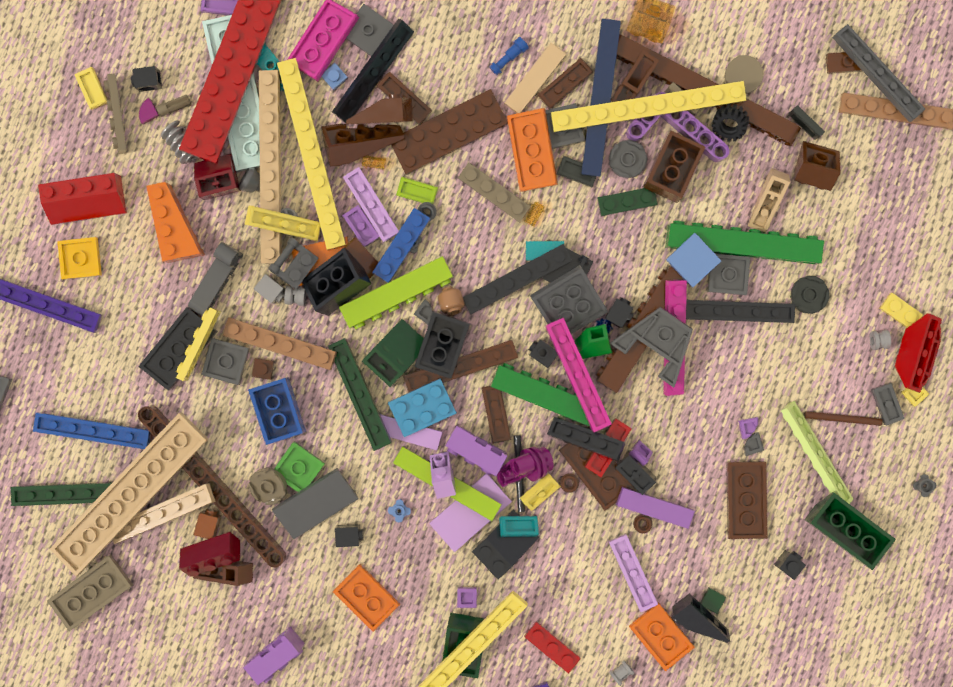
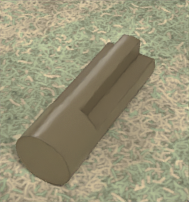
[156,94,192,117]

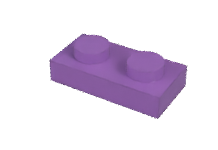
[342,205,380,247]

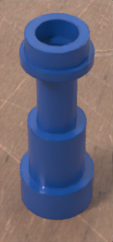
[489,37,529,76]

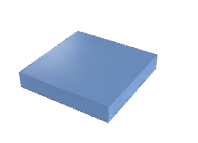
[666,233,721,288]

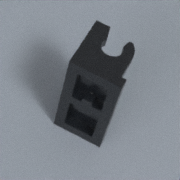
[615,450,656,495]

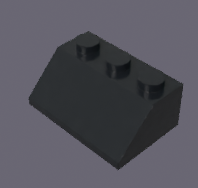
[302,248,372,316]

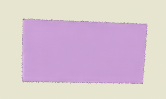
[429,473,512,552]

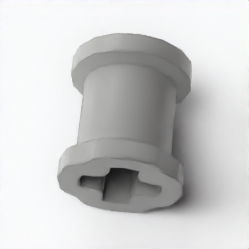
[609,660,635,686]

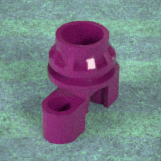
[496,447,554,487]

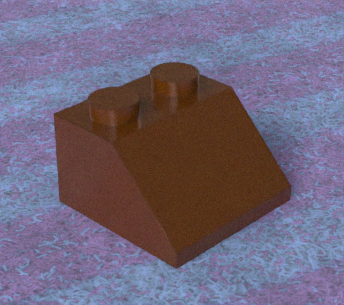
[794,141,841,191]

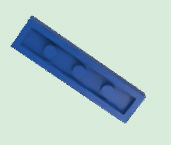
[372,208,431,283]

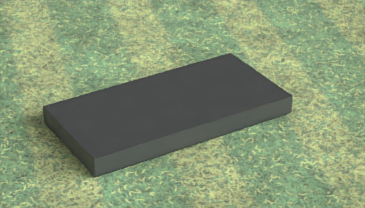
[272,468,358,539]

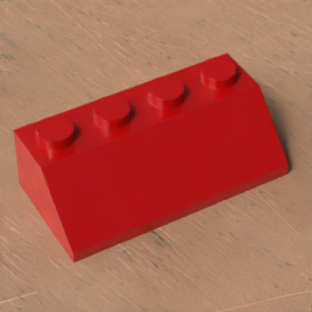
[38,173,127,225]

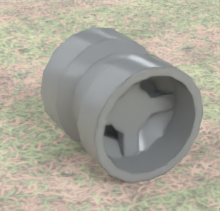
[284,286,307,306]

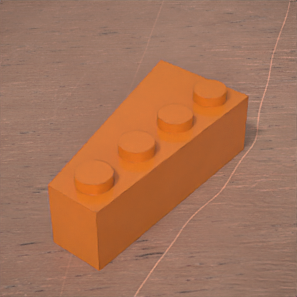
[146,182,205,263]

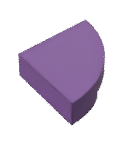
[738,417,758,439]

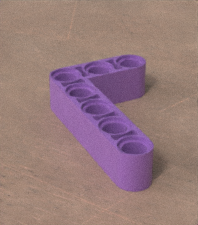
[626,92,729,162]

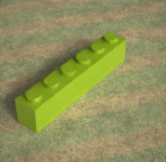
[339,256,453,330]

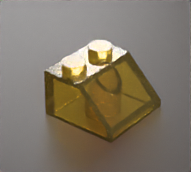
[626,0,675,44]

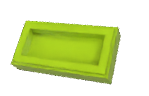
[396,177,438,204]

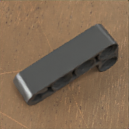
[188,242,243,316]

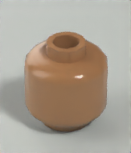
[438,286,465,316]

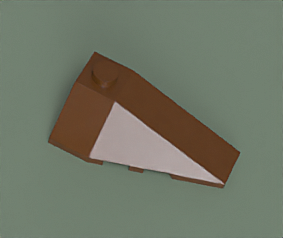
[321,124,404,167]

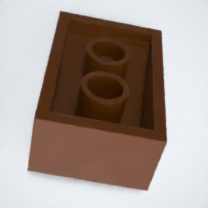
[346,94,413,124]

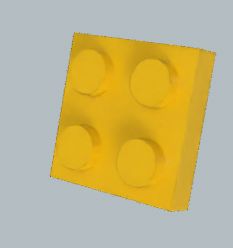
[57,237,102,280]

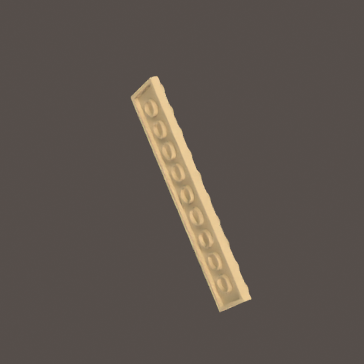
[50,412,209,576]

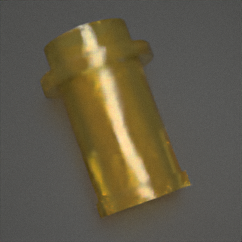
[362,155,386,170]
[524,201,545,227]

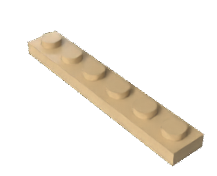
[113,484,216,544]

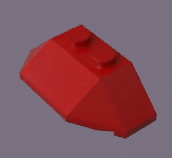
[895,313,942,393]

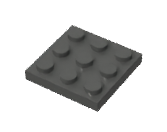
[530,265,608,334]

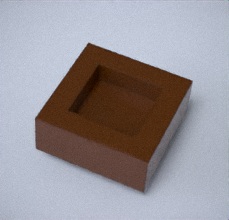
[252,358,274,380]

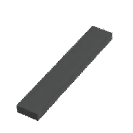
[832,24,925,122]

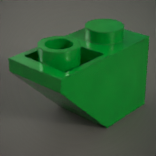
[574,324,612,359]

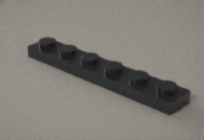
[332,18,414,123]
[463,244,573,314]
[686,300,795,323]

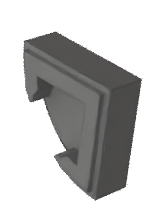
[414,299,433,325]
[744,432,764,456]

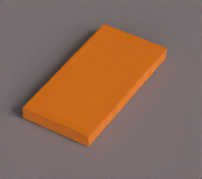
[507,108,558,192]

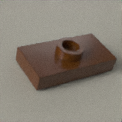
[826,52,863,74]

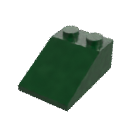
[442,612,484,679]

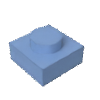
[321,63,348,91]

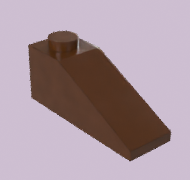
[193,561,253,586]

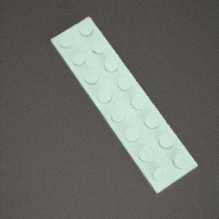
[202,15,260,172]

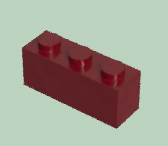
[179,532,240,577]

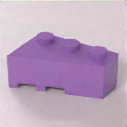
[445,425,508,476]
[243,626,305,685]

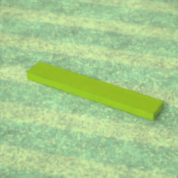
[393,446,502,521]

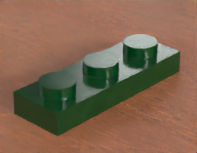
[597,188,658,217]

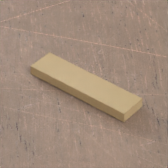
[504,42,566,113]

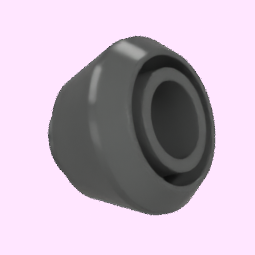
[239,167,260,193]

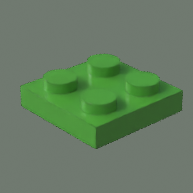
[274,441,325,492]

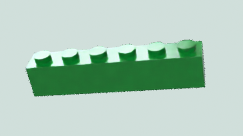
[490,363,607,426]

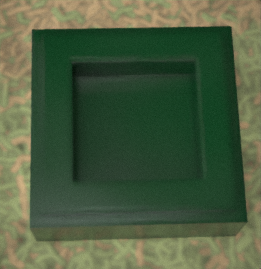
[700,587,727,614]

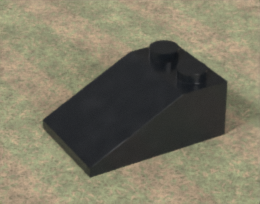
[415,311,471,379]
[472,509,539,580]

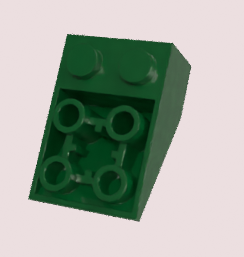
[362,319,424,387]

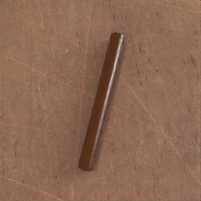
[804,411,883,426]

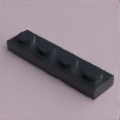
[547,417,625,461]

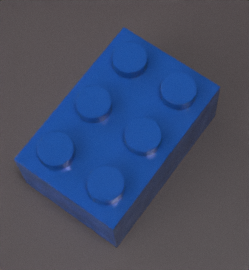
[248,377,306,445]

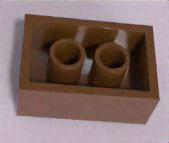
[642,130,705,203]

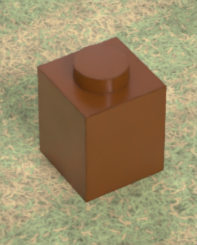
[193,509,222,539]

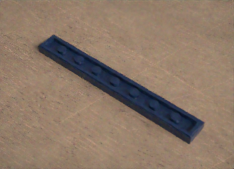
[581,18,621,177]

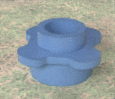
[388,499,411,523]

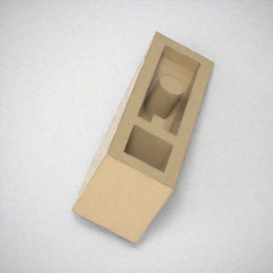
[748,168,790,233]

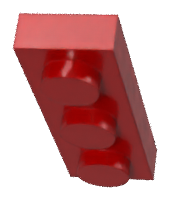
[584,418,632,477]
[524,621,581,674]

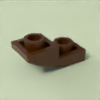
[341,237,379,279]

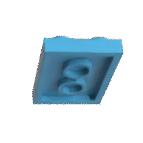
[388,378,457,437]

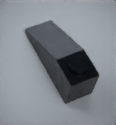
[672,593,730,643]

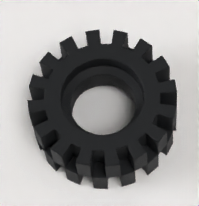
[712,104,749,142]

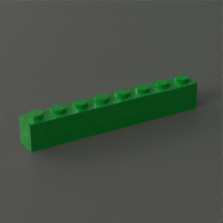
[665,221,824,265]

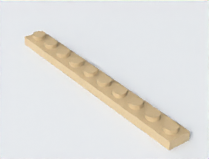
[259,70,282,264]

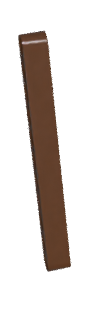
[616,34,801,146]
[138,405,286,568]

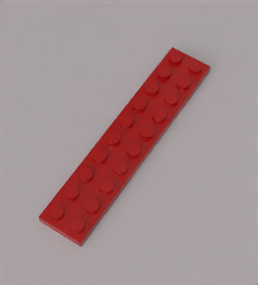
[179,0,281,164]

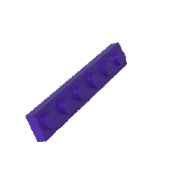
[0,279,102,333]

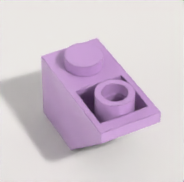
[430,452,456,499]

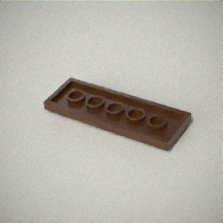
[391,89,508,175]

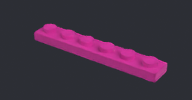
[663,280,687,396]
[545,318,612,432]

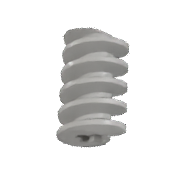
[161,120,198,164]

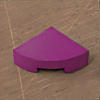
[139,98,160,124]

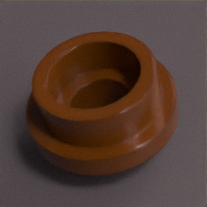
[560,473,579,493]
[633,514,653,534]

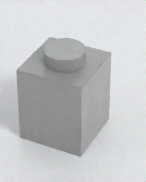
[254,274,285,304]

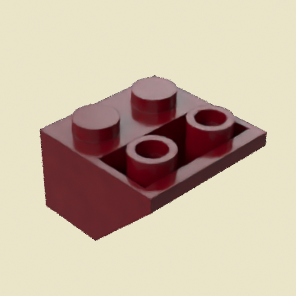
[194,154,241,200]

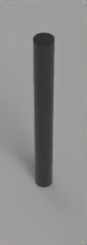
[513,435,525,512]

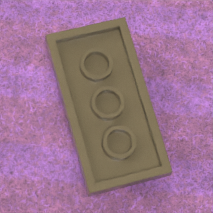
[47,554,133,632]

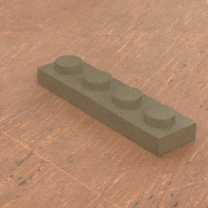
[104,73,127,154]
[458,163,531,223]

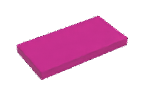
[287,0,359,82]

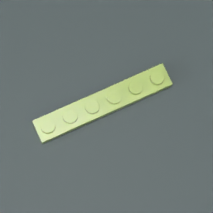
[781,401,853,504]

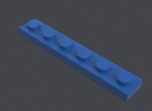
[33,412,151,449]

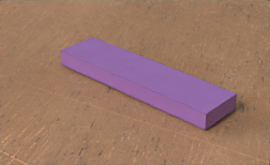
[616,487,695,529]

